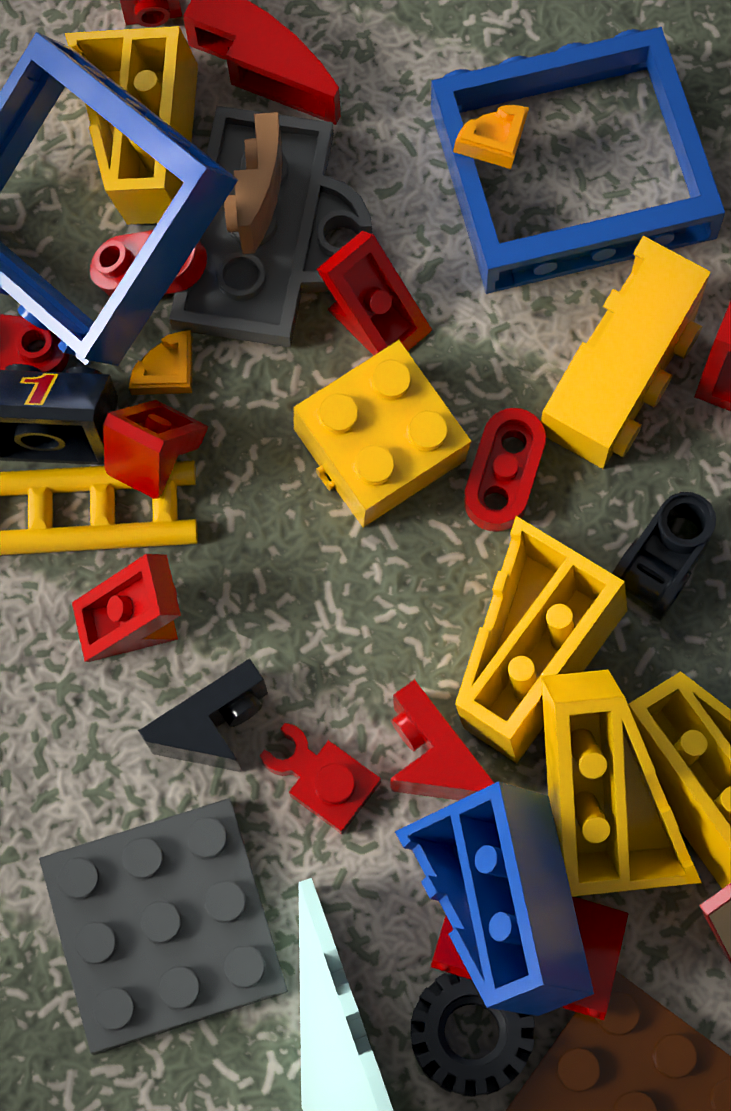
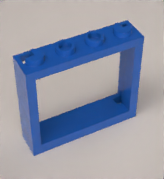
[431,27,725,294]
[0,32,238,366]

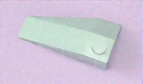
[299,878,394,1111]

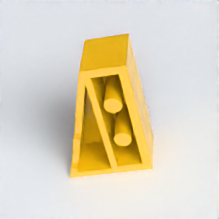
[541,236,711,469]

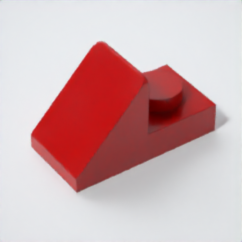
[316,231,432,355]
[103,400,209,499]
[72,554,181,662]
[390,679,494,800]

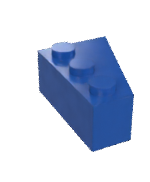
[395,781,594,1016]

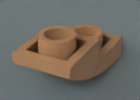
[224,112,283,254]

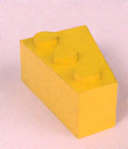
[65,26,198,225]
[455,516,628,763]
[541,669,702,897]
[628,671,731,889]

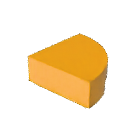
[453,105,529,169]
[129,330,193,395]

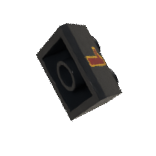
[0,364,118,465]

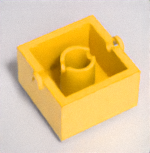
[294,340,471,527]

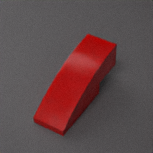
[183,0,341,125]

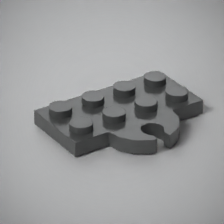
[169,106,372,348]

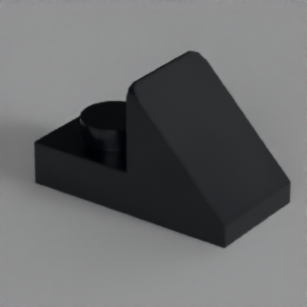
[138,658,268,772]

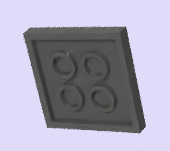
[39,798,288,1055]

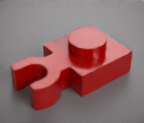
[260,723,381,834]

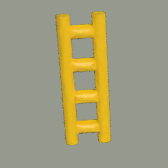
[0,460,198,556]

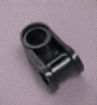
[612,492,716,621]

